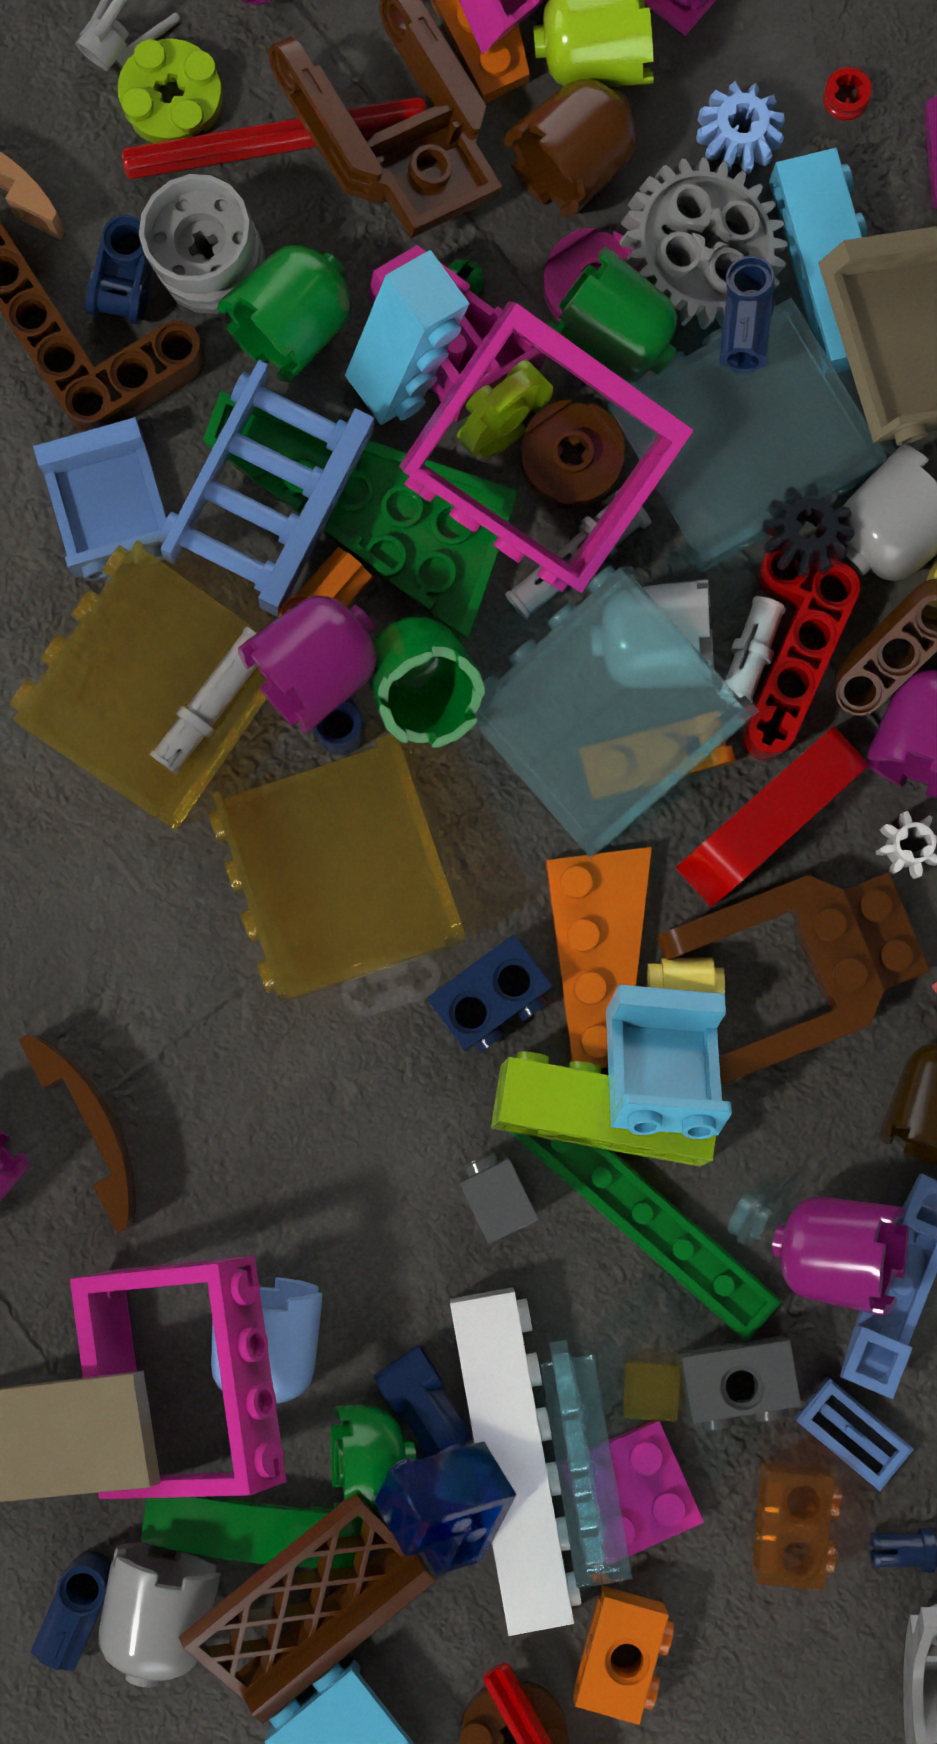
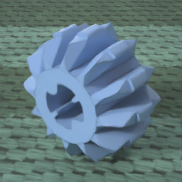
[696,81,785,175]

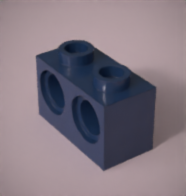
[427,934,552,1053]

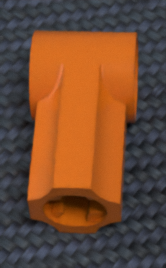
[279,547,373,617]

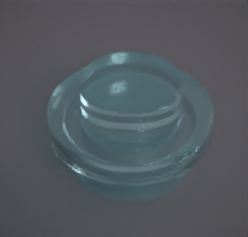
[727,1192,773,1246]

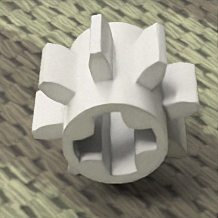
[876,811,937,879]

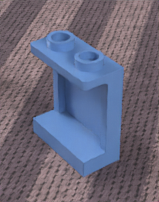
[33,417,167,581]

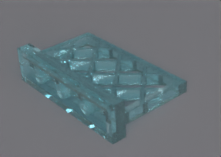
[540,1340,633,1589]

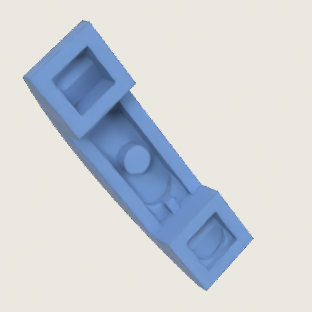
[840,1174,937,1399]

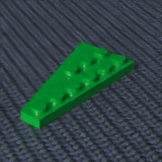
[203,391,519,642]

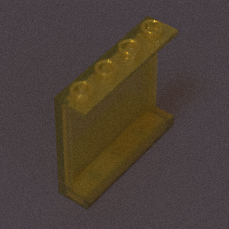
[9,540,267,830]
[208,734,466,1003]

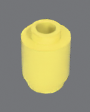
[647,957,725,994]

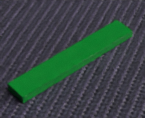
[510,1132,782,1342]

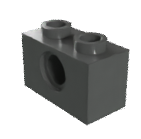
[459,1152,539,1245]
[677,1335,801,1430]

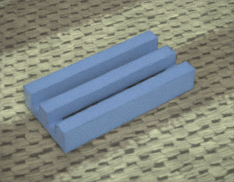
[793,1376,914,1491]

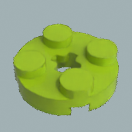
[118,39,223,143]
[457,360,553,459]

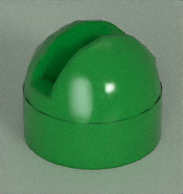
[447,259,485,298]

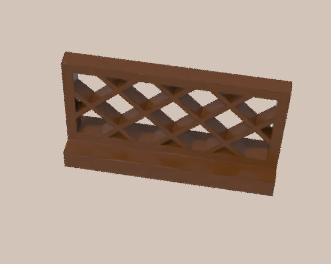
[178,1493,436,1724]

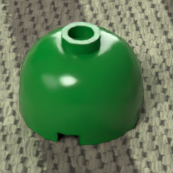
[330,1405,416,1518]

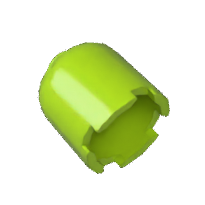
[533,0,654,87]

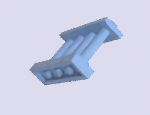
[158,360,374,617]

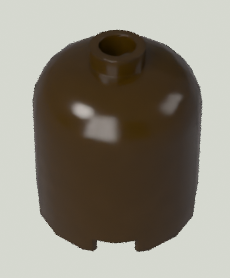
[878,1043,937,1166]

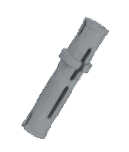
[149,626,257,775]

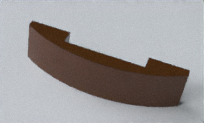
[18,1034,136,1234]

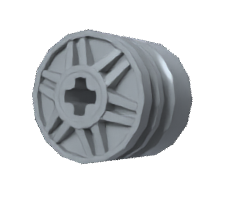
[139,174,266,314]

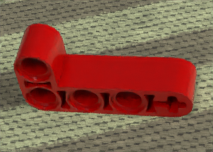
[742,550,860,761]
[675,725,870,908]

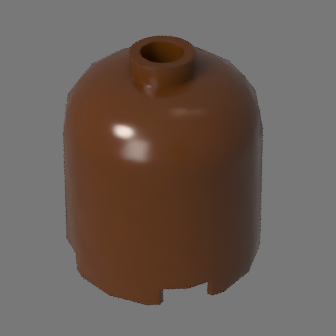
[504,79,638,217]

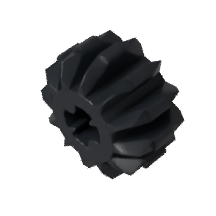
[761,483,855,577]

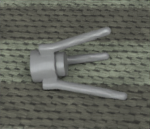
[75,0,181,71]

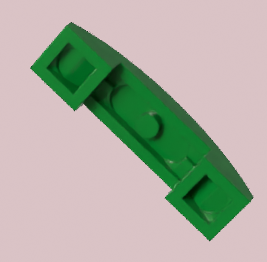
[141,1496,363,1569]

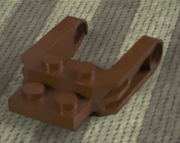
[269,0,503,238]
[656,872,930,1085]

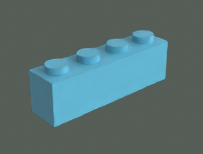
[769,148,868,377]
[345,250,470,425]

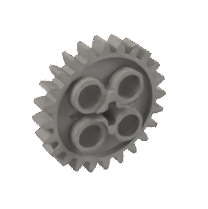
[619,157,788,329]

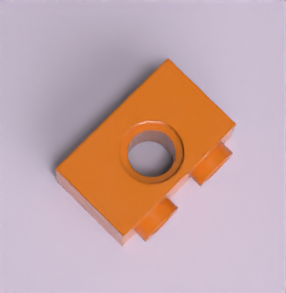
[572,1585,674,1725]

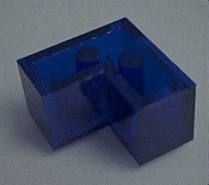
[375,1441,517,1575]

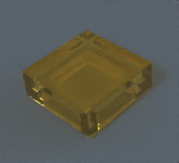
[622,1361,680,1422]

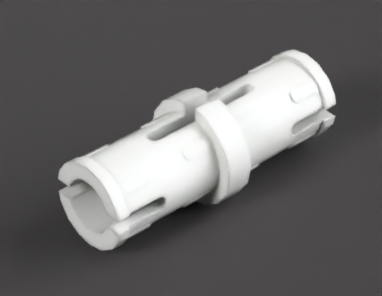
[719,596,786,707]

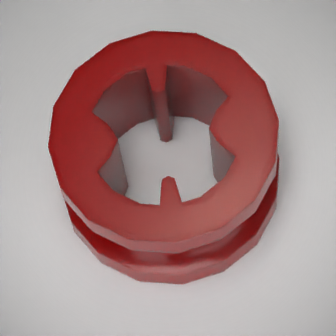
[823,67,872,121]

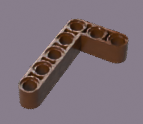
[0,222,205,433]
[835,579,937,716]

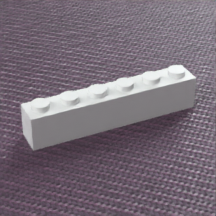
[450,1287,582,1636]

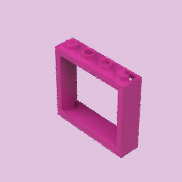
[399,301,694,594]
[70,1255,286,1499]

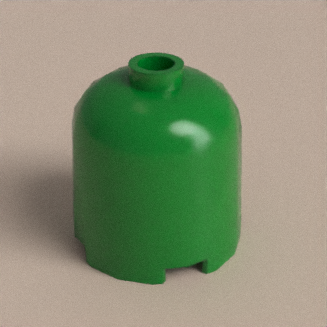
[217,245,352,382]
[547,246,677,384]
[368,617,486,748]

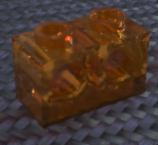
[751,1463,842,1591]

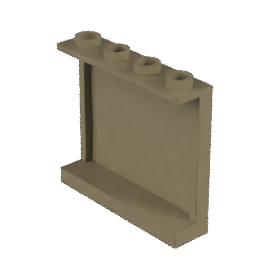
[818,226,937,446]

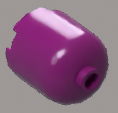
[238,596,377,734]
[868,669,937,798]
[773,1197,909,1316]

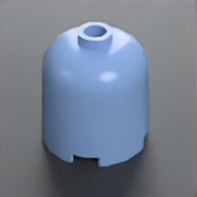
[211,1277,322,1410]

